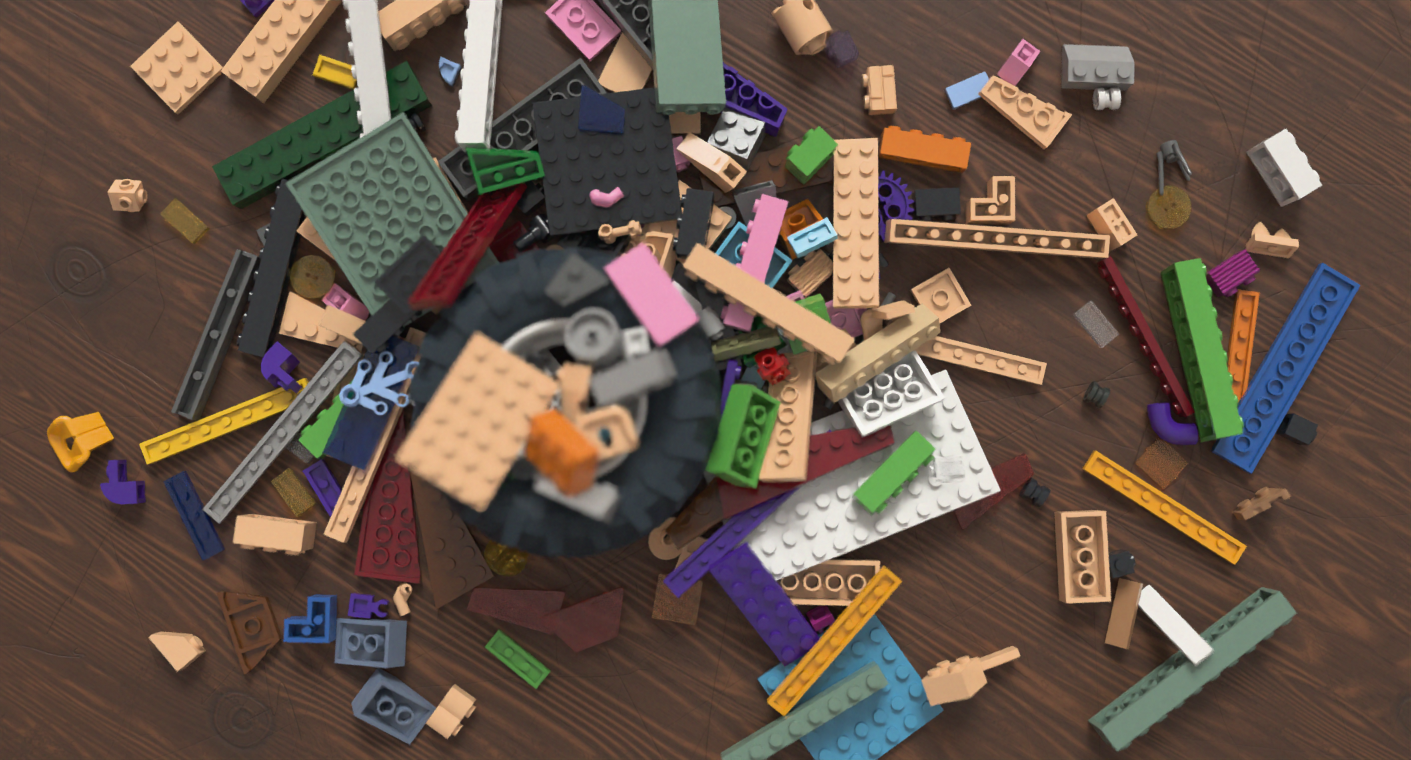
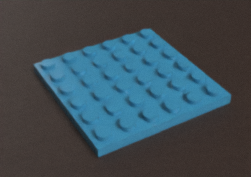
[757,614,944,760]

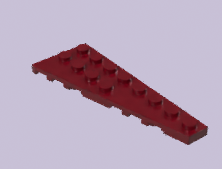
[717,424,894,519]

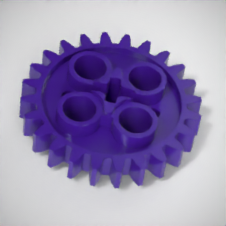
[878,171,915,242]

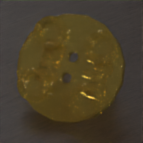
[1146,186,1191,230]
[290,255,335,299]
[484,540,529,577]

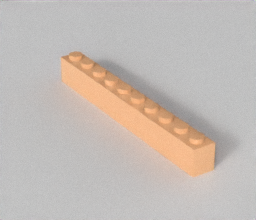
[884,219,1110,259]

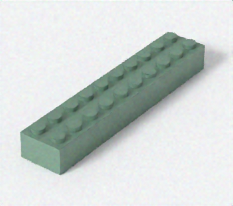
[1088,587,1296,751]

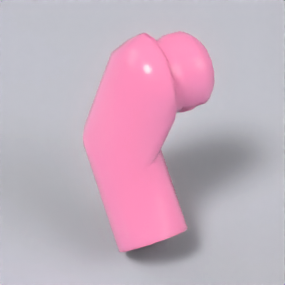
[589,187,624,208]

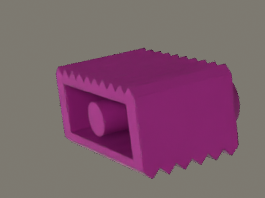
[1206,250,1260,298]

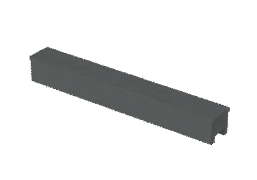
[171,249,261,421]

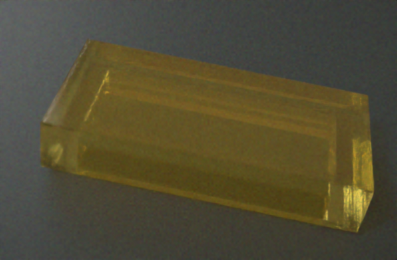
[160,198,209,244]
[271,468,316,517]

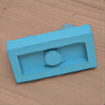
[787,218,838,258]

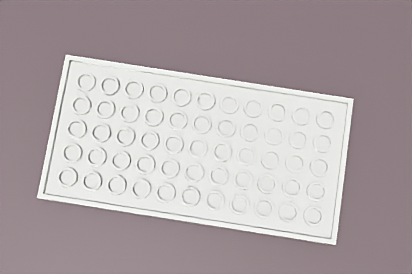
[704,370,1001,581]

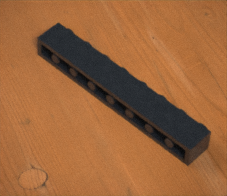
[237,179,307,357]

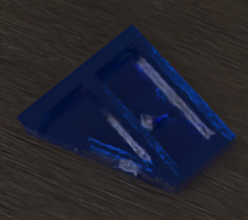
[578,85,625,133]

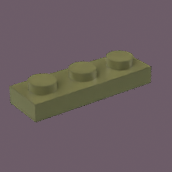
[711,327,781,361]

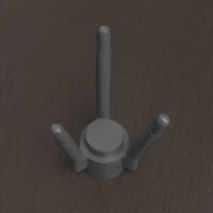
[1156,140,1192,195]

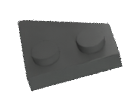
[544,253,610,306]

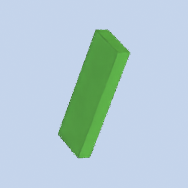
[485,629,551,689]

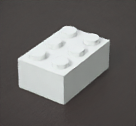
[1246,129,1322,207]

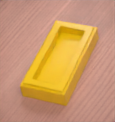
[313,55,358,90]

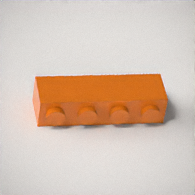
[878,126,971,173]

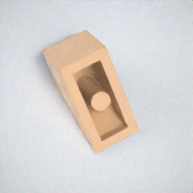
[149,632,206,672]

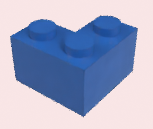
[284,594,337,643]

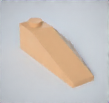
[620,231,676,280]
[557,364,595,426]

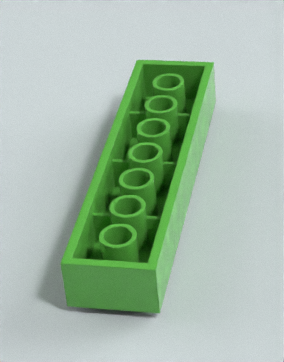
[1161,258,1244,442]

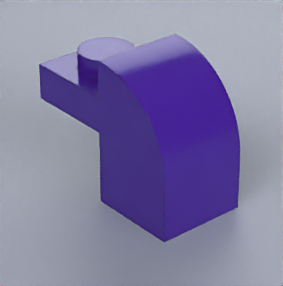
[261,341,303,394]
[100,460,146,504]

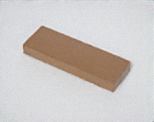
[1105,578,1143,649]

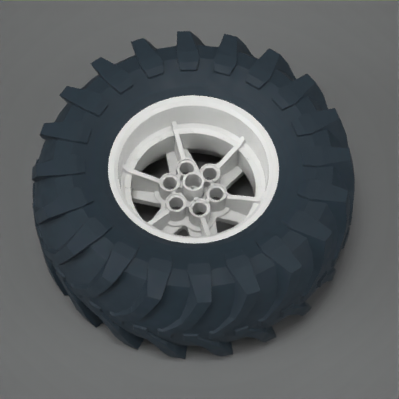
[410,248,722,558]

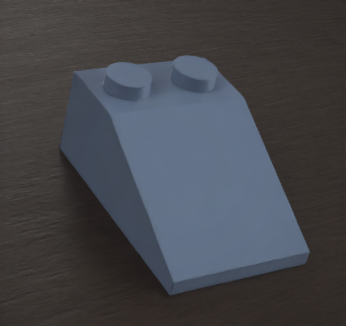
[334,618,407,668]
[351,667,436,745]

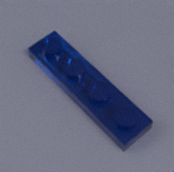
[163,471,225,561]

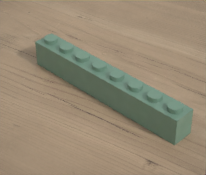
[721,660,889,760]

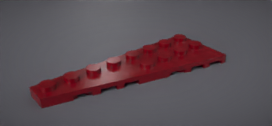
[354,399,422,584]

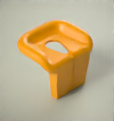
[47,412,114,473]

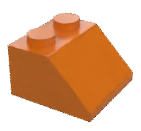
[778,198,823,260]

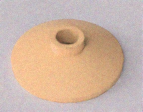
[648,517,683,560]

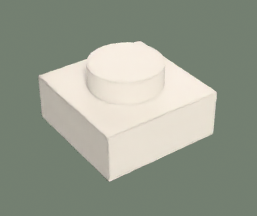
[620,327,649,355]

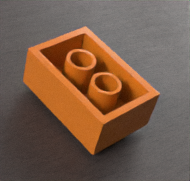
[524,409,600,497]

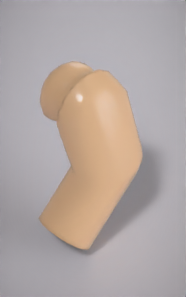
[393,583,412,616]

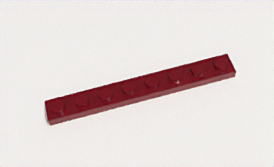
[1097,256,1195,417]

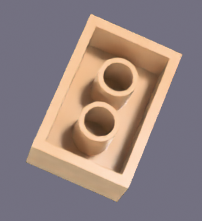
[233,514,317,555]

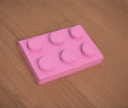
[545,0,622,62]

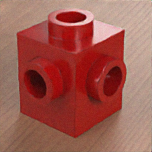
[753,347,791,386]

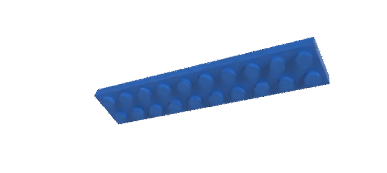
[1211,263,1361,474]

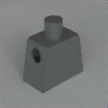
[732,180,776,227]

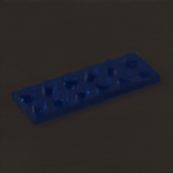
[323,336,419,470]

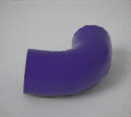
[1147,403,1198,445]

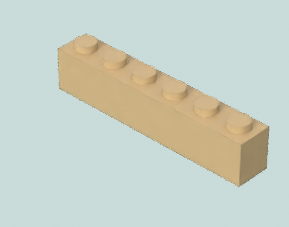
[815,303,940,403]

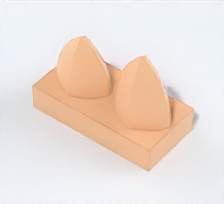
[1246,221,1299,258]

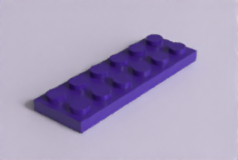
[709,542,820,667]

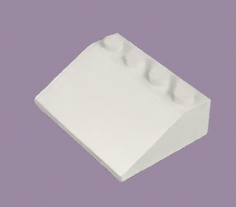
[838,350,945,437]

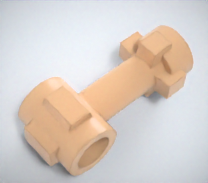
[598,220,642,244]

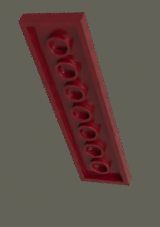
[408,182,527,309]

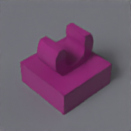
[806,605,835,633]

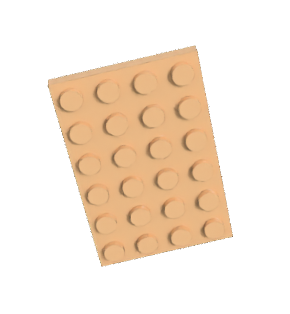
[396,333,560,510]

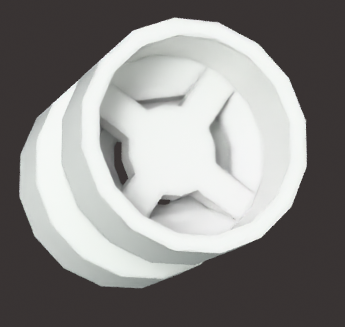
[1093,87,1121,110]

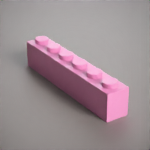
[720,194,788,332]

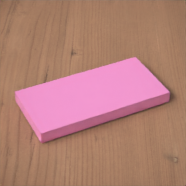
[604,243,699,347]

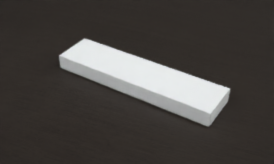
[1138,585,1213,666]

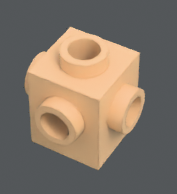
[108,179,147,212]

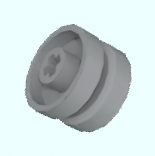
[565,309,623,370]

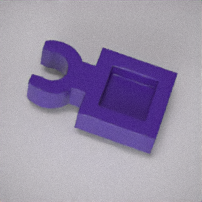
[348,593,390,618]

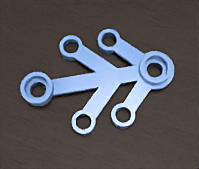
[339,351,419,415]

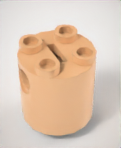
[771,0,833,55]

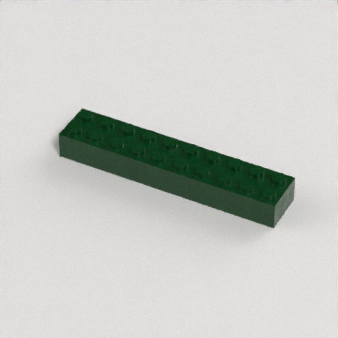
[212,61,433,209]

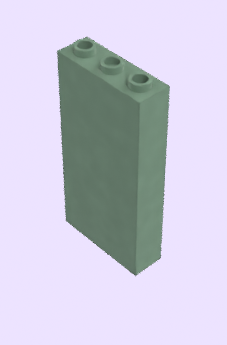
[648,0,726,115]

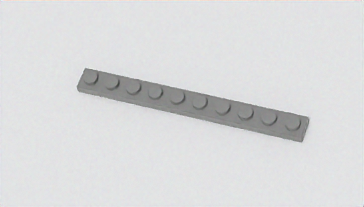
[202,341,363,524]

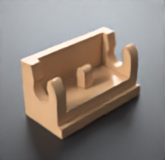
[1086,198,1137,251]

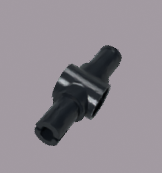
[513,214,555,253]

